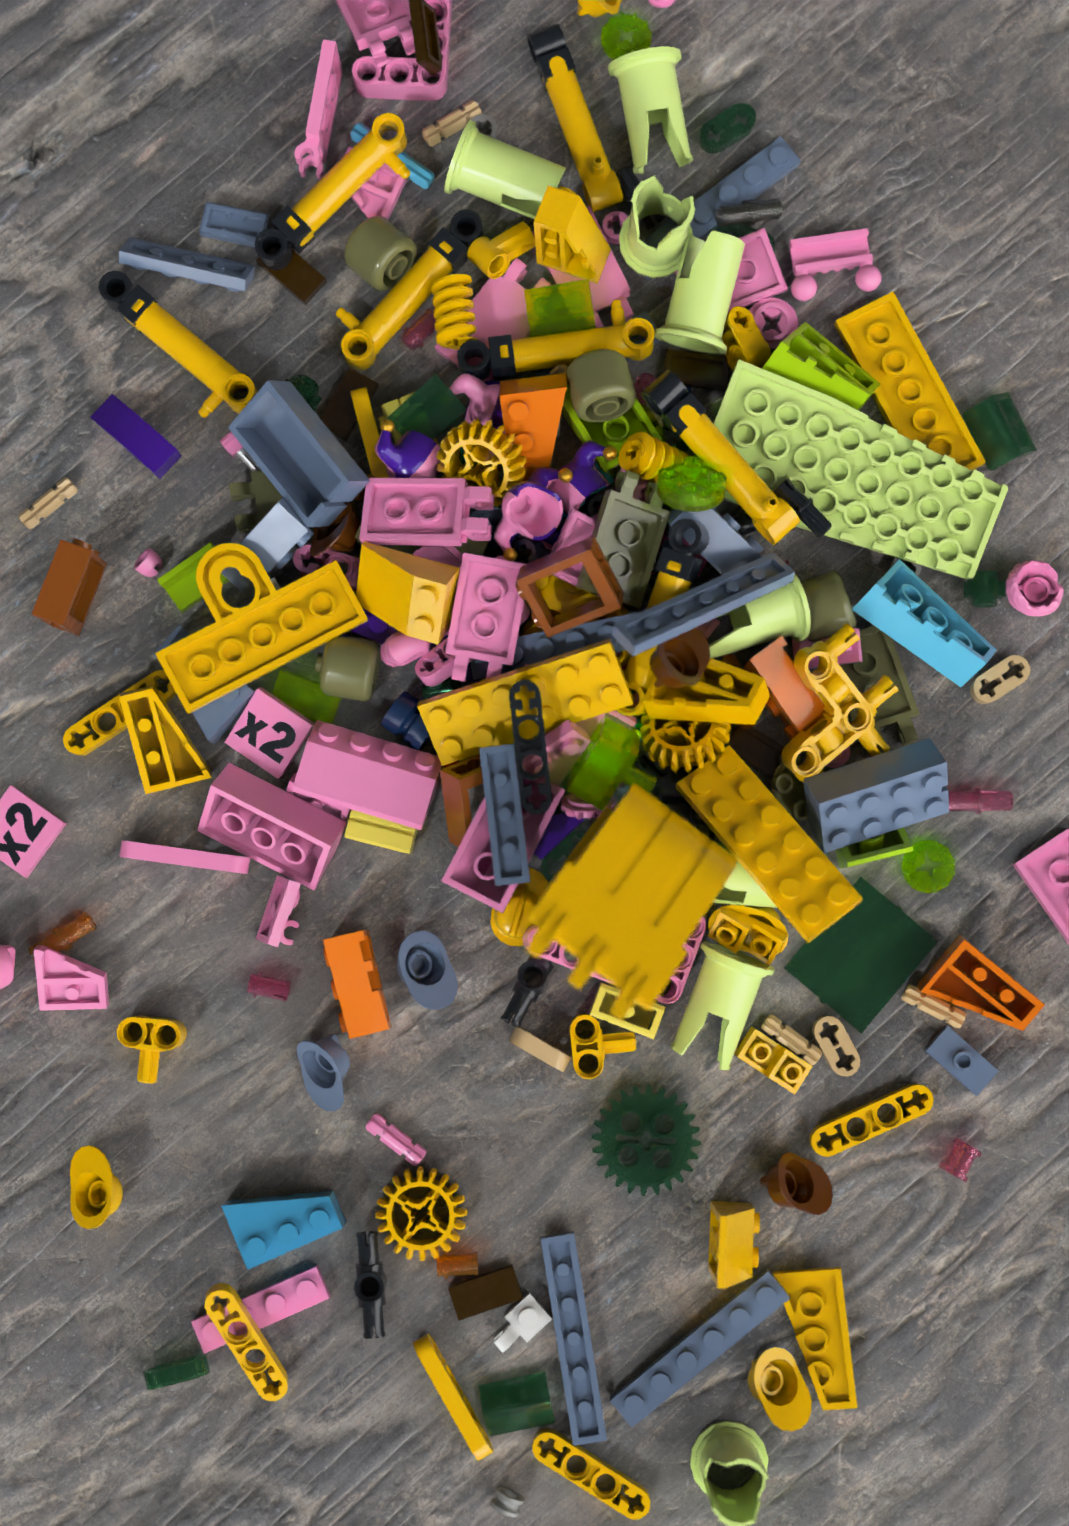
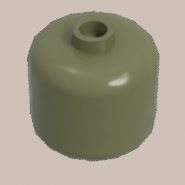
[344,216,417,291]
[566,349,636,423]
[801,571,856,642]
[315,635,381,702]

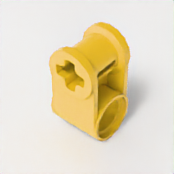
[721,306,771,371]

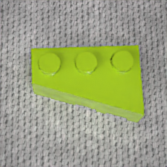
[762,322,881,411]

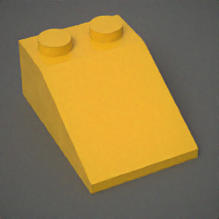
[356,542,460,644]
[708,1201,760,1289]

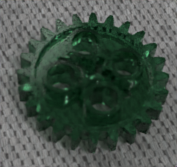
[591,1083,701,1196]

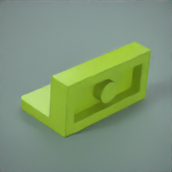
[157,542,229,613]

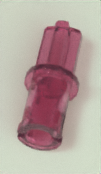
[948,788,1014,814]

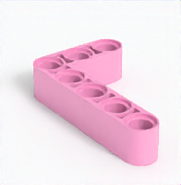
[352,0,452,101]
[522,917,706,1004]

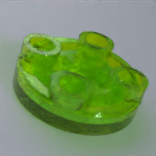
[656,456,727,512]

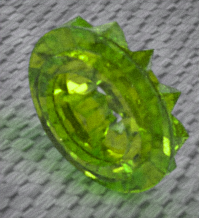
[601,11,652,60]
[901,840,955,893]

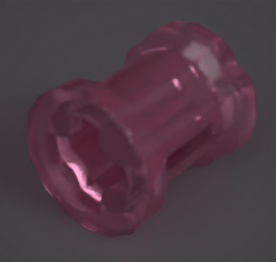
[939,1137,982,1182]

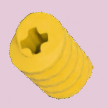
[431,274,477,350]
[618,431,693,494]

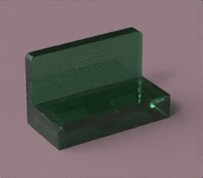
[386,374,466,440]
[963,392,1036,471]
[479,1371,555,1436]

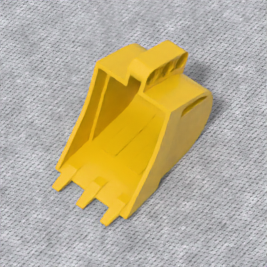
[526,782,738,1020]

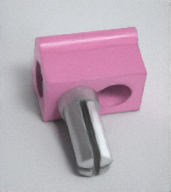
[220,431,261,472]

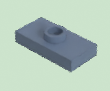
[199,202,271,247]
[924,1025,998,1096]

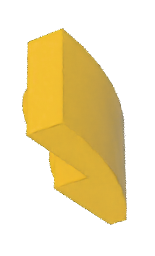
[707,909,788,966]
[734,1026,813,1095]

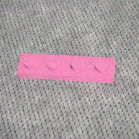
[191,1264,331,1354]

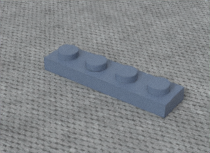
[119,237,255,291]
[479,744,530,886]

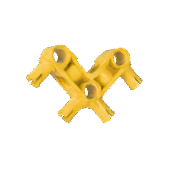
[781,623,898,782]

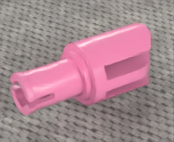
[380,629,450,667]

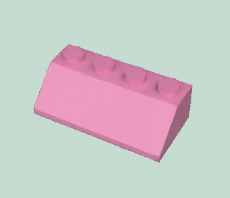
[292,720,443,830]
[197,763,347,891]
[441,765,565,913]

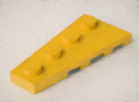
[773,1266,857,1410]

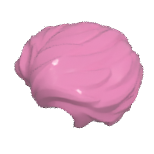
[1005,560,1064,616]

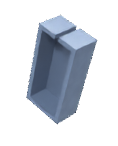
[228,380,370,528]
[803,738,949,853]

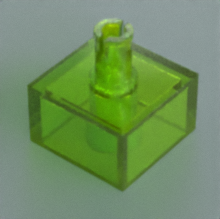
[567,713,657,811]

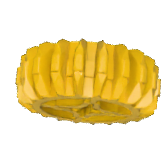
[436,418,527,507]
[639,714,731,774]
[375,1166,467,1261]

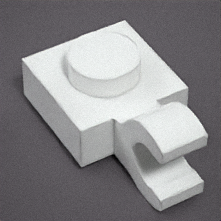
[493,1292,552,1353]

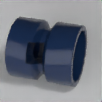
[381,691,431,751]

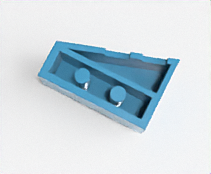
[221,1191,347,1270]

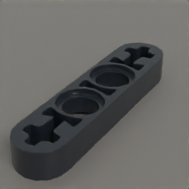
[509,679,552,815]

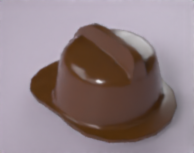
[310,501,361,557]
[649,627,710,689]
[760,1152,833,1215]

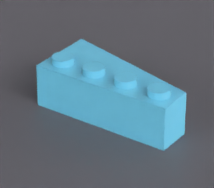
[852,559,997,687]

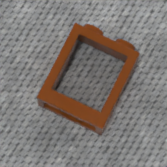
[515,536,624,638]
[31,538,107,636]
[440,754,483,847]

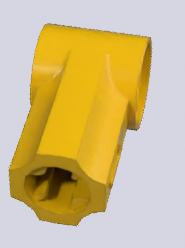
[467,221,535,279]

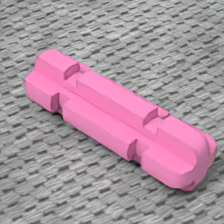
[365,1113,427,1166]

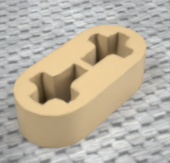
[970,655,1030,704]
[812,1015,860,1077]
[508,1027,572,1072]

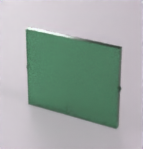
[784,877,938,1034]

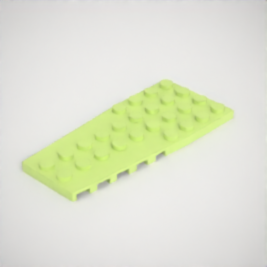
[689,359,1008,580]

